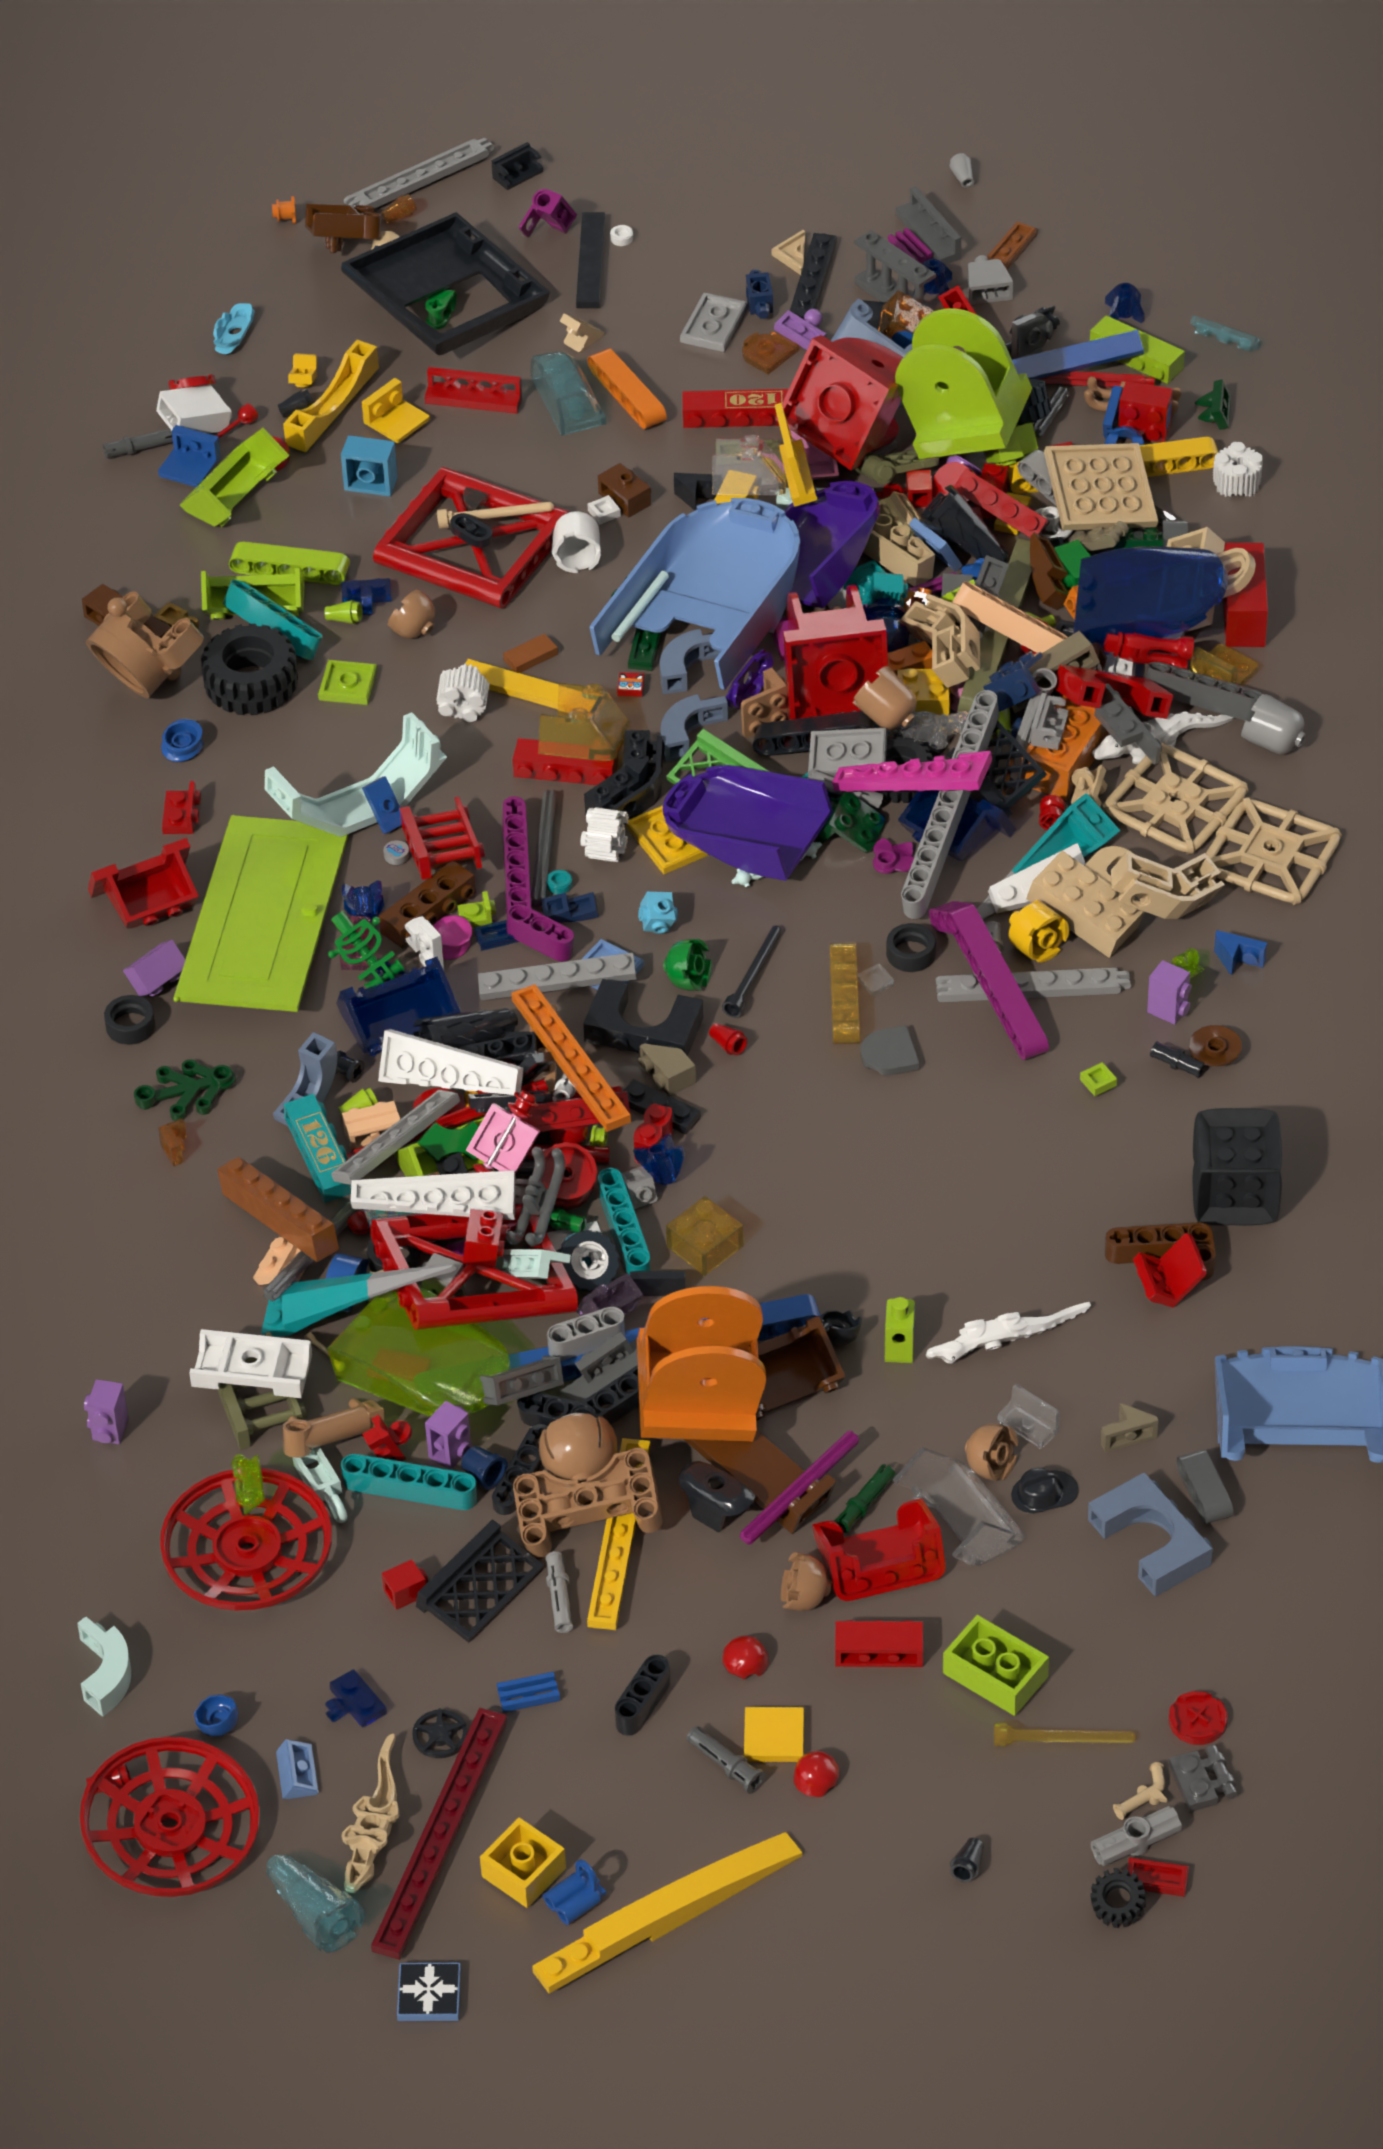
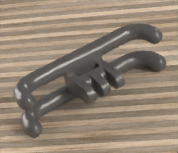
[505,1146,565,1246]

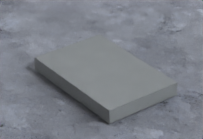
[680,292,748,352]
[808,728,887,777]

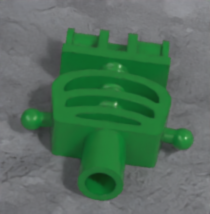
[328,910,405,995]

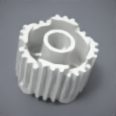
[1213,442,1263,497]
[436,664,489,722]
[581,808,629,862]

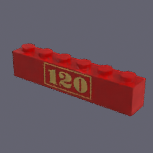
[682,389,789,428]

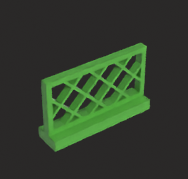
[667,729,770,785]

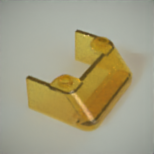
[538,683,630,761]

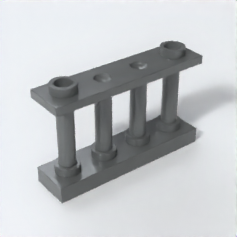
[854,230,936,326]

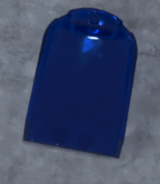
[1073,547,1228,654]

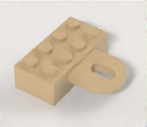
[1155,527,1256,632]
[1026,846,1145,958]

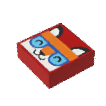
[617,672,645,697]

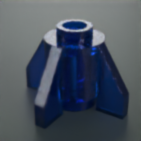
[914,259,952,296]
[1105,283,1145,323]
[341,880,384,923]
[633,1134,686,1185]

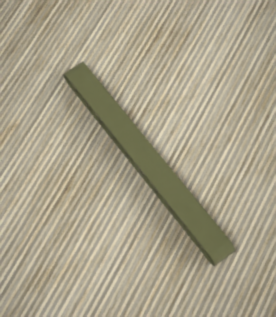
[957,537,1033,715]

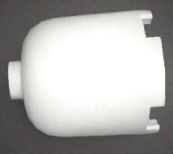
[552,511,601,573]

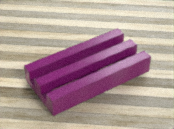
[888,228,932,263]

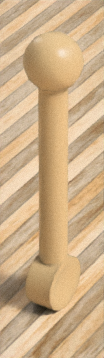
[304,1332,348,1369]

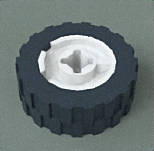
[557,1230,619,1292]

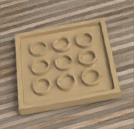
[1044,443,1158,530]

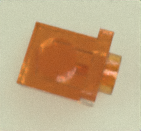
[158,1119,187,1166]

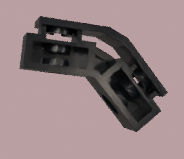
[584,730,663,825]

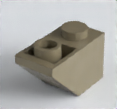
[639,1044,696,1096]

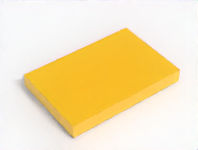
[626,805,708,874]

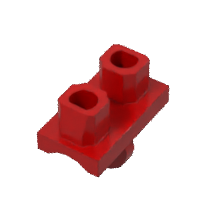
[362,1414,412,1462]

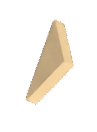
[772,230,805,275]

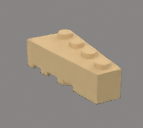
[863,499,935,586]

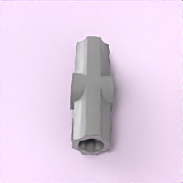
[1091,1806,1182,1866]

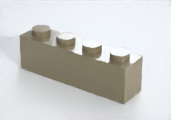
[1010,631,1100,714]

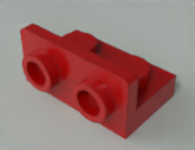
[162,781,201,834]

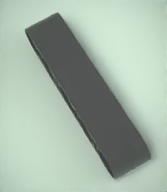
[1146,662,1262,721]

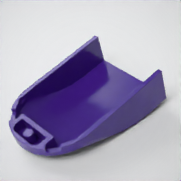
[784,481,880,608]
[663,765,833,881]

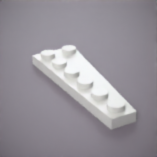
[378,1029,524,1095]

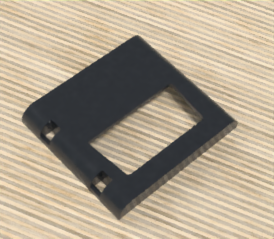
[341,212,550,356]

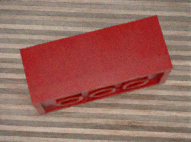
[1223,543,1268,647]

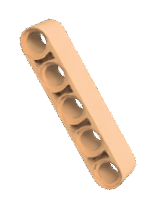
[952,581,1068,653]

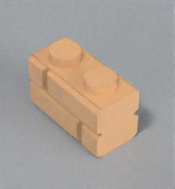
[342,1101,400,1151]

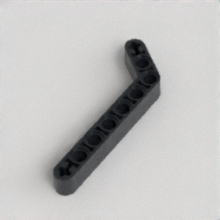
[517,1318,709,1426]

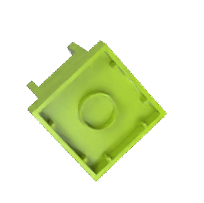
[895,309,1032,459]

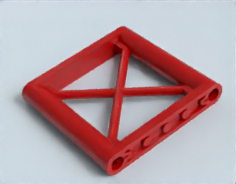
[373,467,570,609]
[371,1204,578,1330]

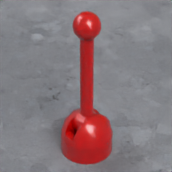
[214,403,258,438]

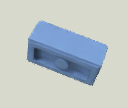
[276,1739,319,1799]

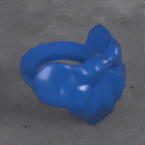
[1104,425,1144,445]

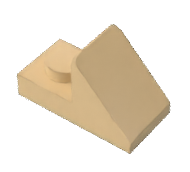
[560,313,604,352]

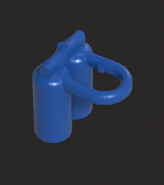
[543,1859,607,1925]

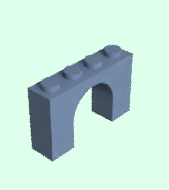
[1088,1472,1213,1597]

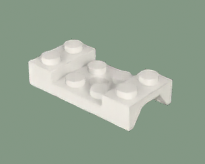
[189,1329,312,1398]

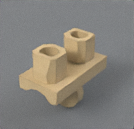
[1071,765,1107,807]

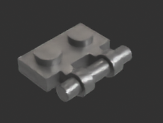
[1169,1745,1237,1812]

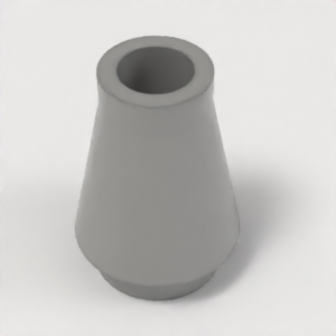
[949,153,974,188]

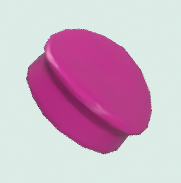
[433,915,472,960]

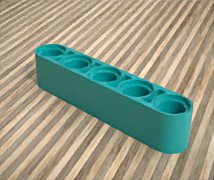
[223,580,323,660]
[598,1168,651,1281]
[341,1454,477,1510]

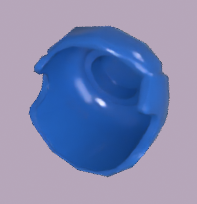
[194,1695,239,1737]

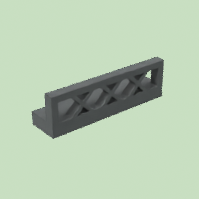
[896,186,961,266]
[958,555,1009,654]

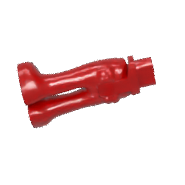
[1103,632,1194,670]

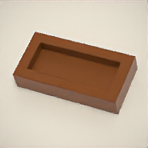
[503,633,558,673]

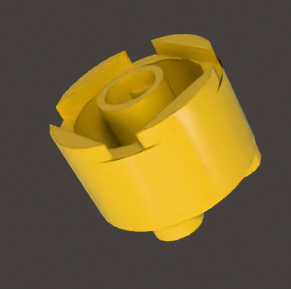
[1009,900,1069,963]

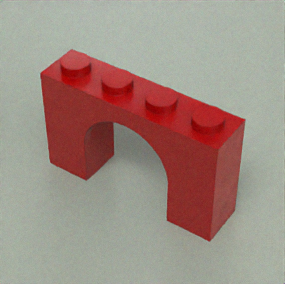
[1055,664,1173,719]

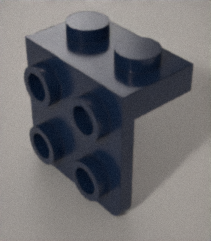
[983,651,1043,712]

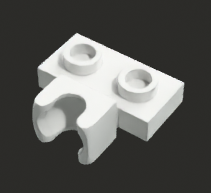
[405,916,444,975]

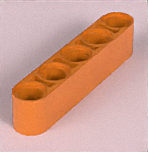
[587,348,667,429]

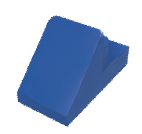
[1214,930,1267,975]

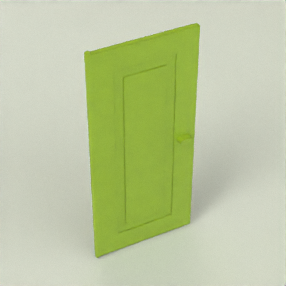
[173,815,349,1012]

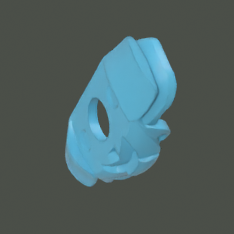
[213,303,255,354]

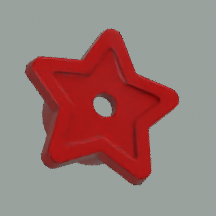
[876,483,907,499]

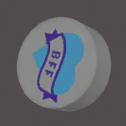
[383,840,410,865]

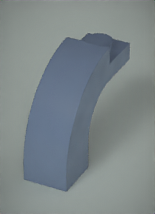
[660,629,721,694]
[661,694,728,763]
[273,1032,337,1126]

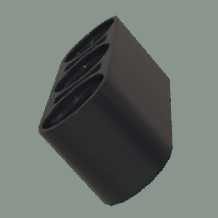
[615,1654,670,1736]

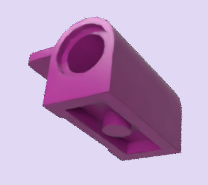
[519,189,577,237]

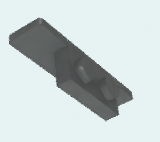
[1094,684,1162,765]
[561,1332,638,1402]

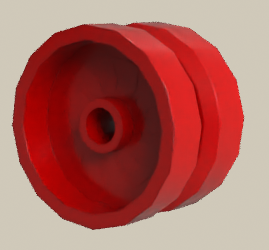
[541,1142,597,1210]

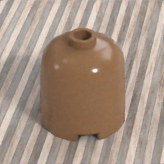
[853,666,917,731]

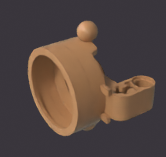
[85,591,204,698]

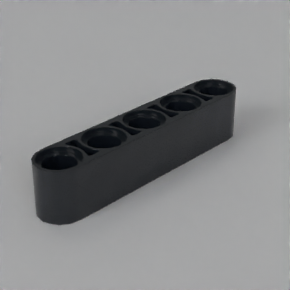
[753,711,875,756]

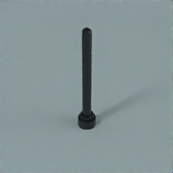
[722,925,781,1018]

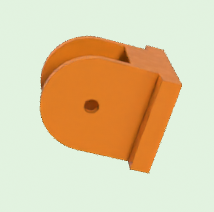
[637,1286,766,1442]

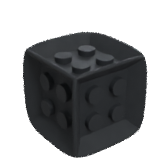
[1192,1108,1282,1226]

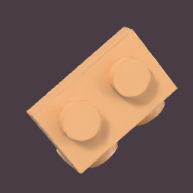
[253,1237,305,1285]

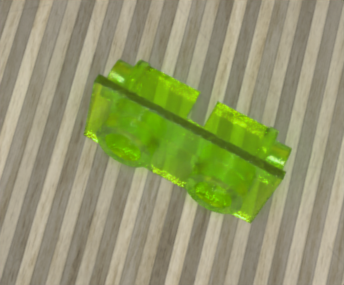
[1171,948,1205,978]
[231,1454,265,1515]

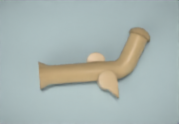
[1113,1762,1168,1820]

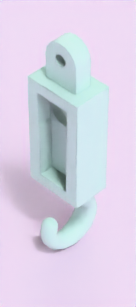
[293,1447,348,1523]

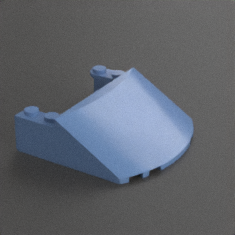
[1215,1346,1383,1463]

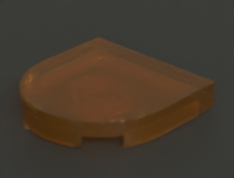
[742,332,799,375]

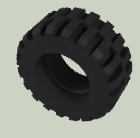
[201,623,298,715]

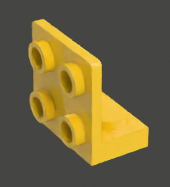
[362,378,430,443]

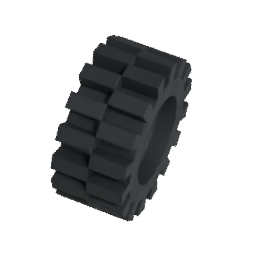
[1090,1868,1146,1928]

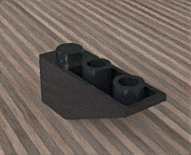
[459,1031,536,1066]

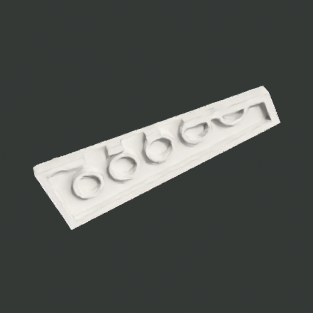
[351,1170,516,1220]

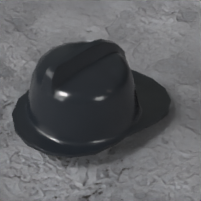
[1011,1467,1079,1514]

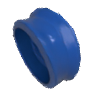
[161,719,203,762]

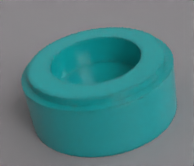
[547,870,573,895]

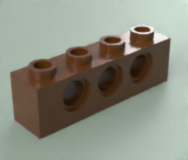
[379,861,476,948]

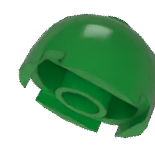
[663,939,712,991]

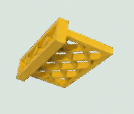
[775,403,817,507]

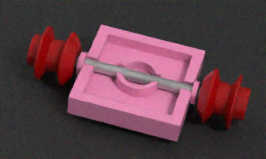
[466,1090,540,1174]

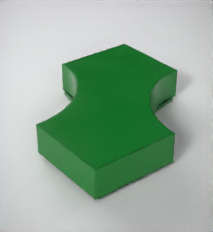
[417,1121,479,1161]

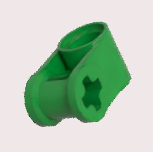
[425,289,457,329]

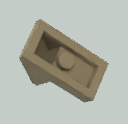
[1101,1404,1158,1453]

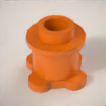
[272,196,296,224]

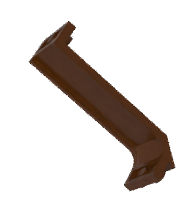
[639,1410,836,1534]

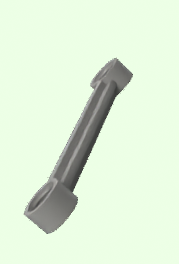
[995,668,1057,798]

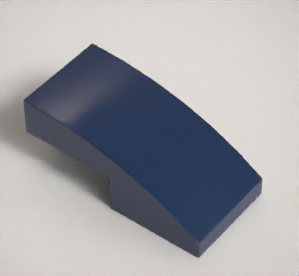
[541,892,599,922]

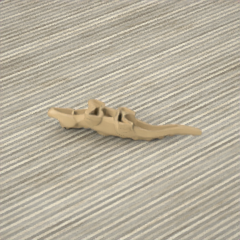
[342,1734,400,1894]

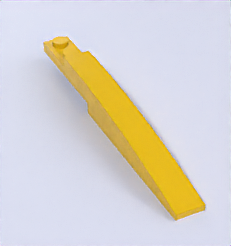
[532,1832,803,1994]

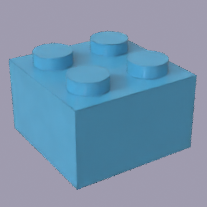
[341,435,398,497]

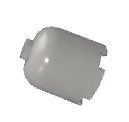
[1241,694,1306,755]

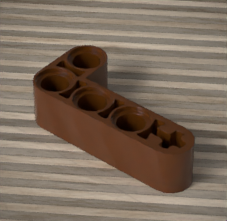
[1105,1223,1216,1280]

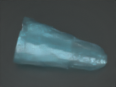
[266,1854,365,1953]

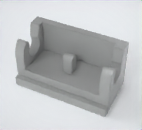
[1031,693,1069,750]

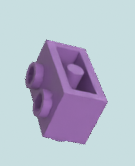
[123,940,185,997]
[1147,960,1192,1025]
[84,1379,129,1444]
[425,1401,472,1470]

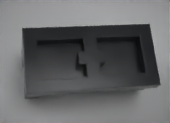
[491,142,544,190]

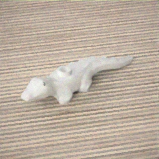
[1092,712,1234,764]
[926,1302,1091,1364]

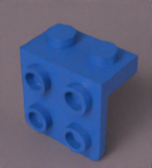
[158,425,221,487]

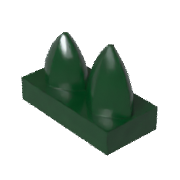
[1194,379,1231,430]

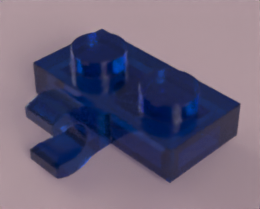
[341,578,392,615]
[325,1669,387,1728]

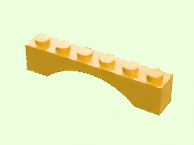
[283,340,379,452]

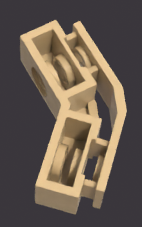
[901,594,980,688]
[1111,852,1225,919]

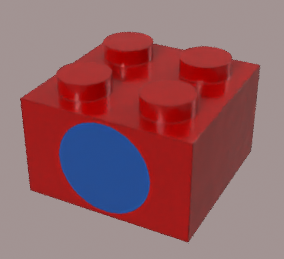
[1119,381,1173,443]

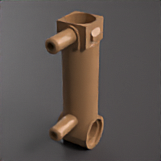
[283,1398,384,1458]

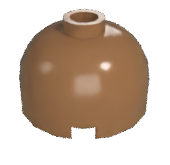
[387,589,435,639]
[965,1424,1018,1481]
[781,1552,831,1611]

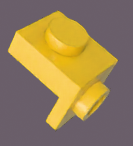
[288,353,317,387]

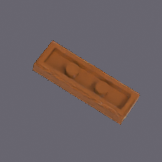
[987,221,1037,270]

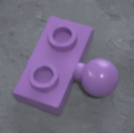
[774,309,826,350]

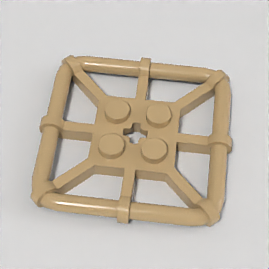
[1102,743,1248,855]
[1206,797,1342,905]

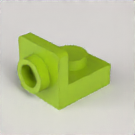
[457,891,496,929]

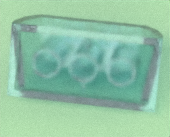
[531,351,606,436]

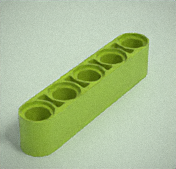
[229,542,350,585]

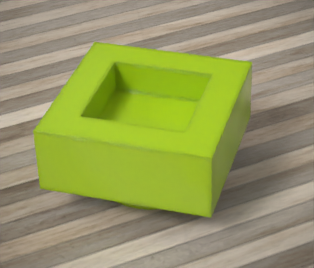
[1080,1062,1117,1096]

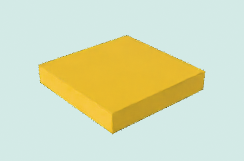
[744,1707,804,1762]

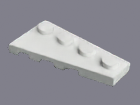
[988,843,1086,914]

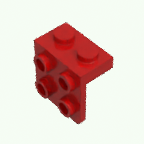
[1133,1233,1206,1308]

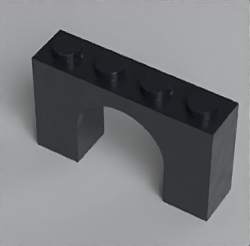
[583,979,704,1056]

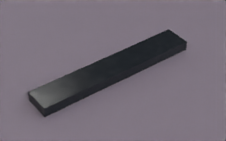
[576,212,605,308]

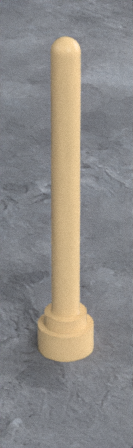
[437,502,554,529]

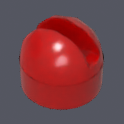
[347,1211,370,1235]

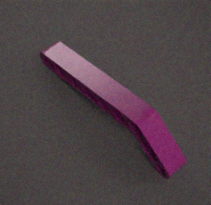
[502,796,574,962]
[929,901,1049,1060]

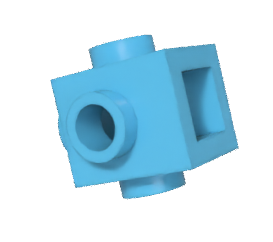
[638,891,678,934]

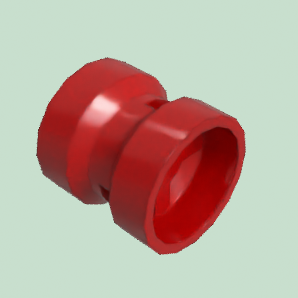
[1039,795,1065,830]

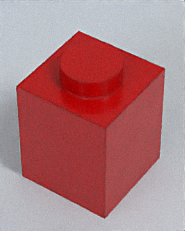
[906,470,932,508]
[381,1559,429,1610]

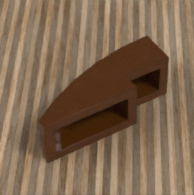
[1030,532,1069,610]

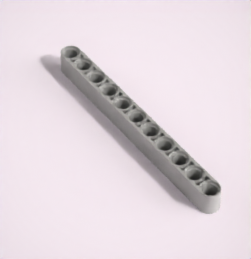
[901,690,999,919]

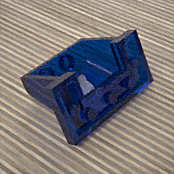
[898,790,1016,861]

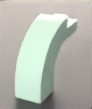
[77,1617,131,1717]

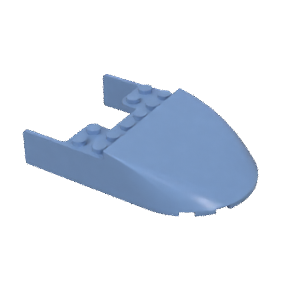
[590,498,800,690]

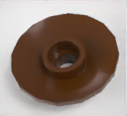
[1189,1025,1242,1066]

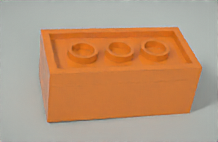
[1022,695,1110,801]

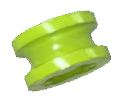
[590,1124,608,1147]

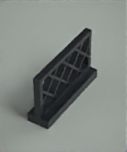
[947,720,1047,820]
[416,1519,544,1643]

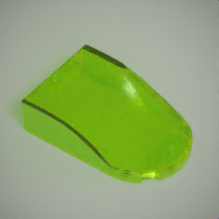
[327,1286,511,1416]

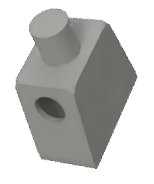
[968,255,1013,305]

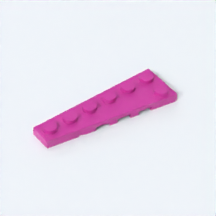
[832,751,992,792]

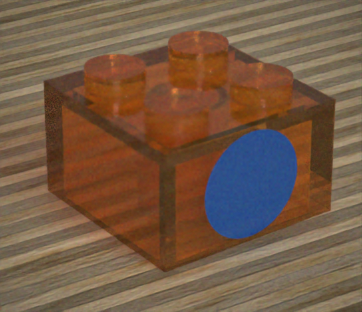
[878,290,934,349]

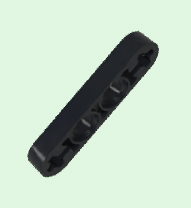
[492,1424,548,1515]

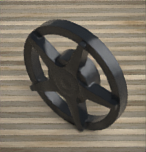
[412,1708,467,1758]

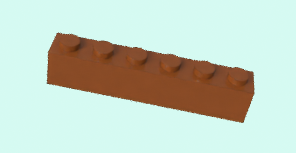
[217,1157,339,1262]

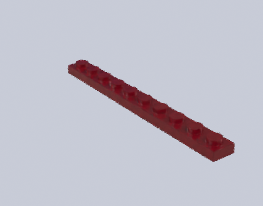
[371,1708,507,1960]

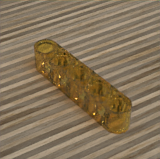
[830,942,860,1044]

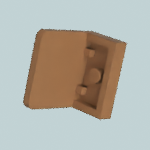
[741,668,788,738]

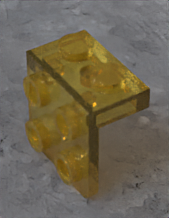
[1190,644,1258,685]

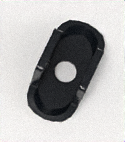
[678,1461,755,1532]

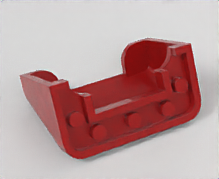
[812,1498,946,1601]

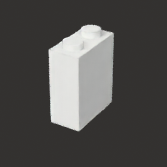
[156,384,232,434]

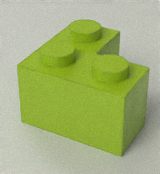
[984,423,1038,466]

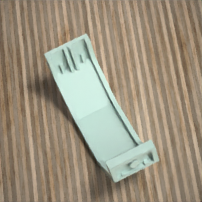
[265,712,447,837]

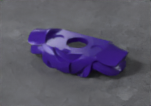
[726,649,773,709]

